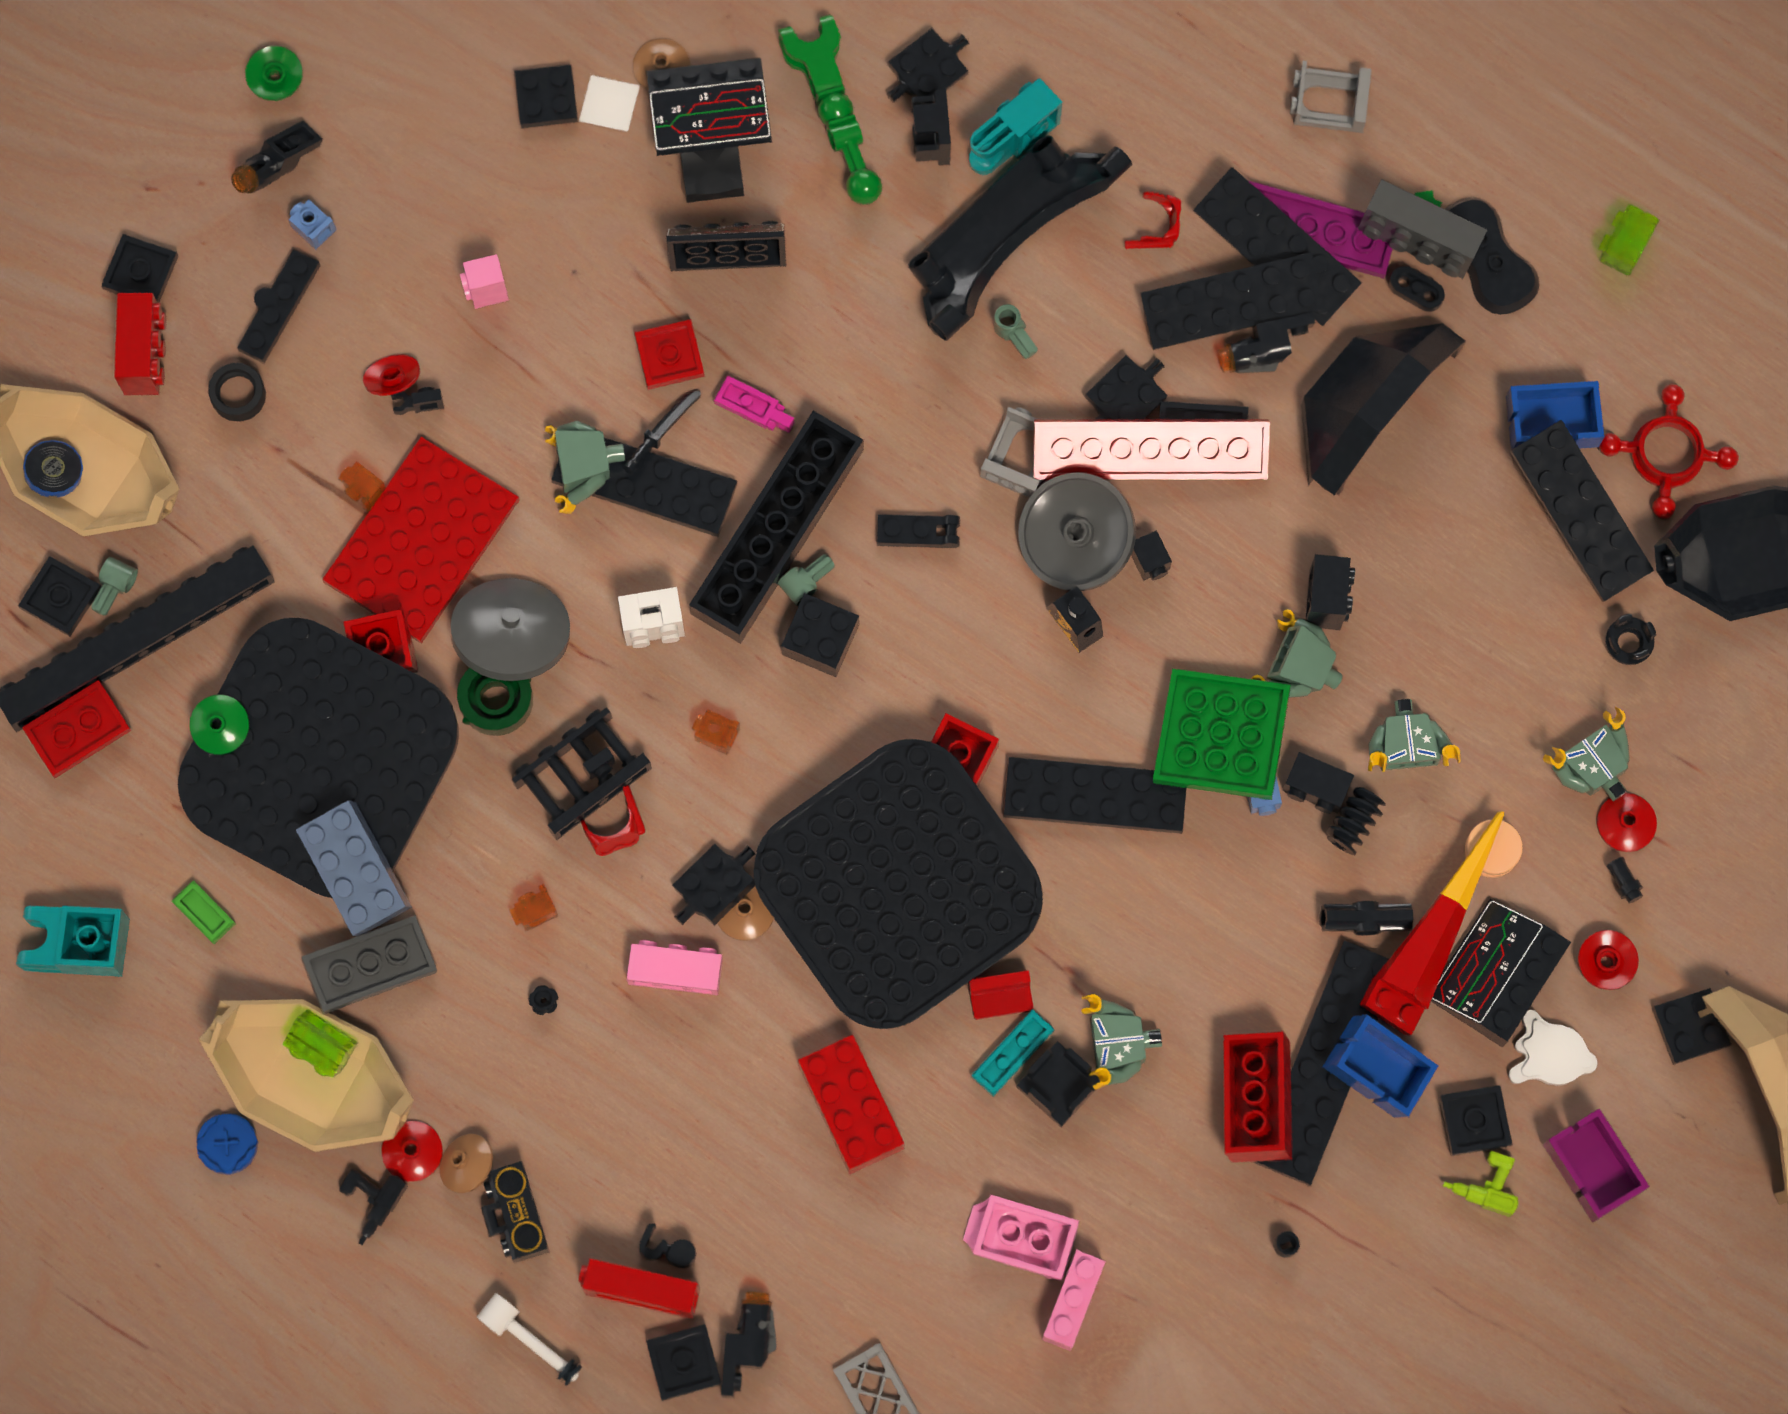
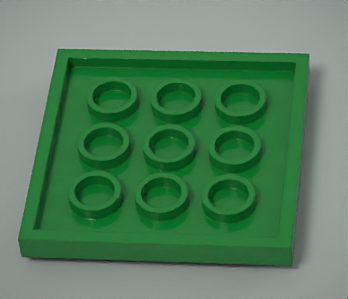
[1153,668,1291,800]

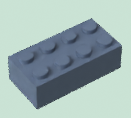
[296,800,412,936]

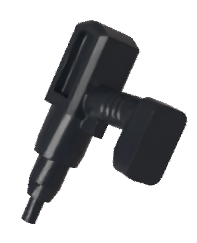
[339,1168,408,1246]

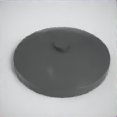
[1018,473,1136,591]
[451,578,570,681]

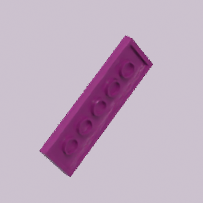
[1216,181,1393,279]

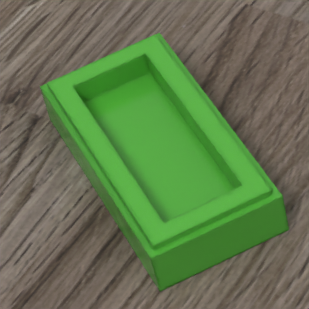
[172,880,236,944]

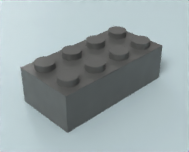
[1358,179,1487,279]

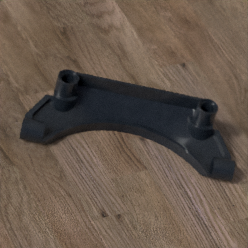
[908,135,1132,341]

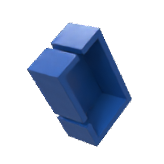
[1506,381,1604,450]
[1323,1015,1438,1118]

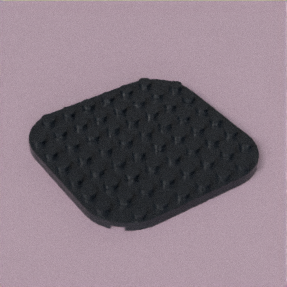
[178,618,459,898]
[753,739,1043,1029]

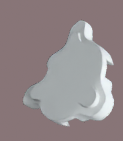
[1508,1010,1597,1086]

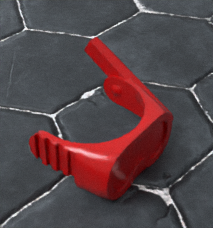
[1125,191,1181,249]
[581,785,646,856]

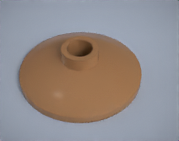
[633,39,690,91]
[718,886,774,941]
[440,1134,493,1193]

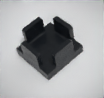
[911,89,951,165]
[1016,1041,1100,1128]

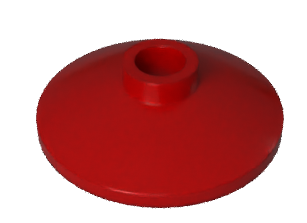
[363,355,420,396]
[1597,793,1657,852]
[1578,930,1639,990]
[382,1121,443,1182]

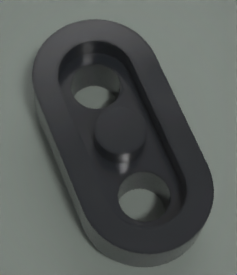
[1389,266,1445,312]

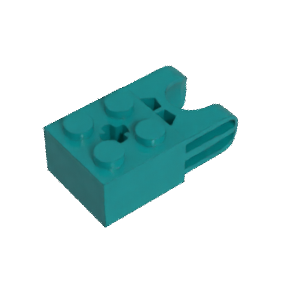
[969,78,1063,175]
[16,906,130,977]

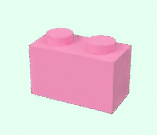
[460,254,509,309]

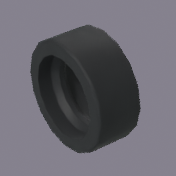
[208,363,266,422]

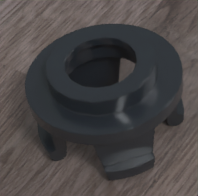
[1605,614,1656,665]

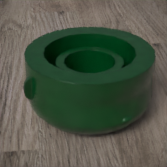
[457,668,533,736]

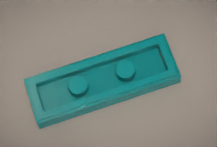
[971,1009,1055,1097]

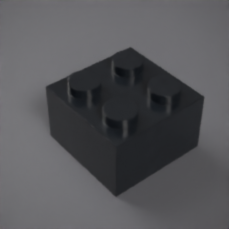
[1305,554,1355,630]
[781,593,859,677]

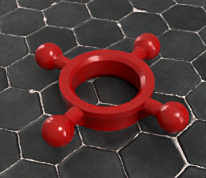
[1599,384,1739,519]

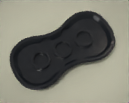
[1445,197,1539,315]

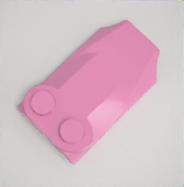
[963,1195,1079,1281]

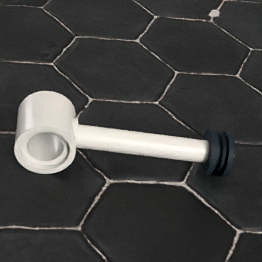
[476,1293,582,1386]

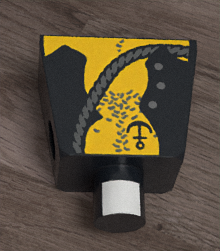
[1047,586,1103,653]

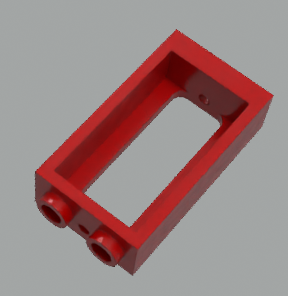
[578,1258,700,1319]

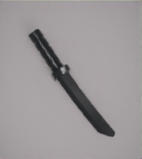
[623,391,701,474]

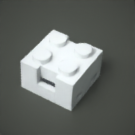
[618,587,685,648]

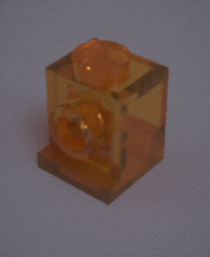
[339,461,386,512]
[692,709,740,755]
[509,884,558,931]

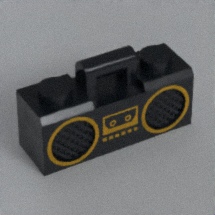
[481,1161,550,1263]

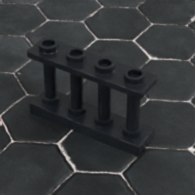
[512,708,652,840]

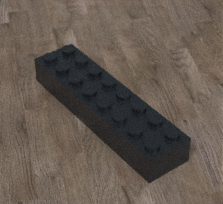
[689,411,864,644]

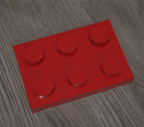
[22,680,131,778]

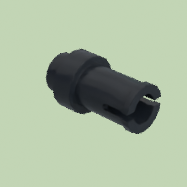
[1607,857,1643,904]

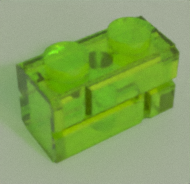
[1598,204,1659,276]
[283,1009,358,1078]

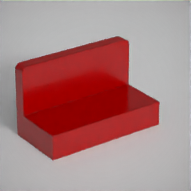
[968,970,1034,1020]

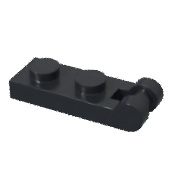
[877,514,960,548]

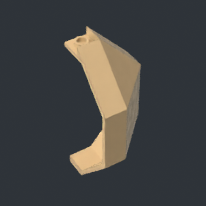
[0,384,180,536]
[1698,986,1788,1205]
[199,999,414,1152]

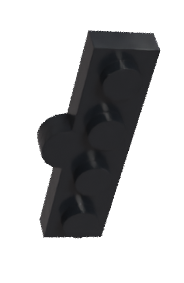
[237,250,320,364]

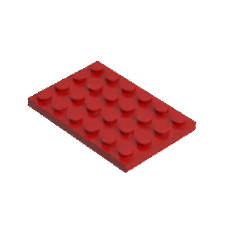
[322,437,520,644]

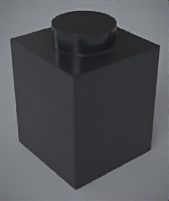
[1131,530,1172,581]

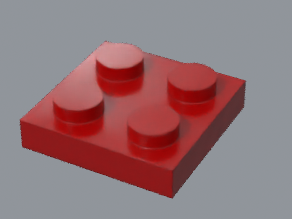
[634,319,705,390]

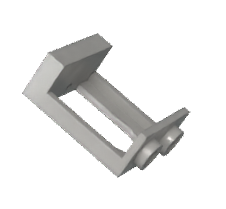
[1290,61,1372,133]
[980,407,1045,498]

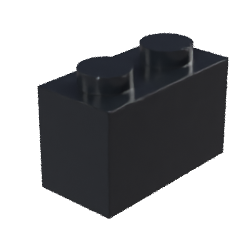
[1283,752,1354,814]

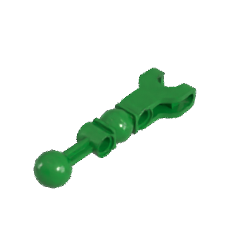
[778,14,883,205]

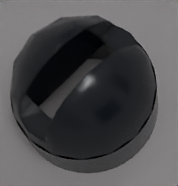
[1273,1231,1300,1258]

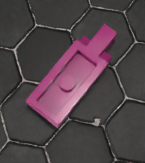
[714,376,795,433]

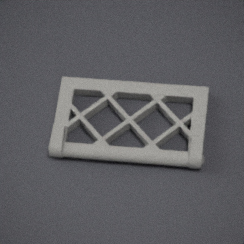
[833,1343,919,1414]

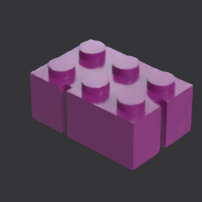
[1543,1108,1650,1223]

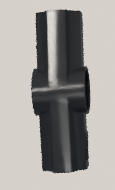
[1319,901,1413,936]

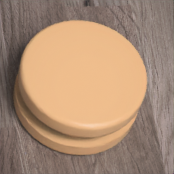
[1464,820,1522,878]

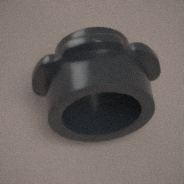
[528,985,558,1015]

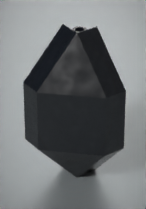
[1301,323,1465,496]
[1654,486,1788,621]

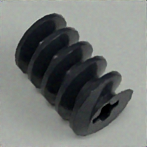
[1327,787,1386,856]

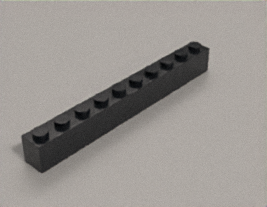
[0,545,275,732]

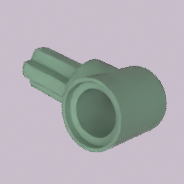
[994,304,1038,359]
[778,554,835,606]
[91,556,138,616]

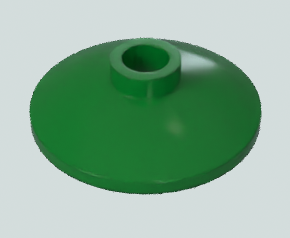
[245,46,303,101]
[190,695,249,755]

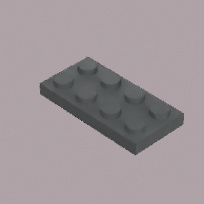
[301,916,437,1015]

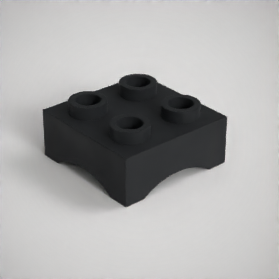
[681,146,744,203]

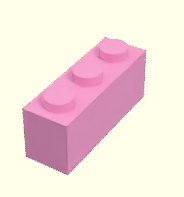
[627,940,723,995]
[1042,1250,1105,1351]

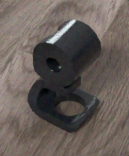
[639,1223,696,1269]

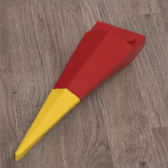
[1360,811,1504,1036]

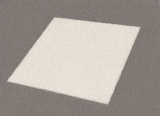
[579,75,639,132]

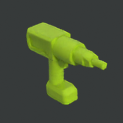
[1443,1151,1518,1217]

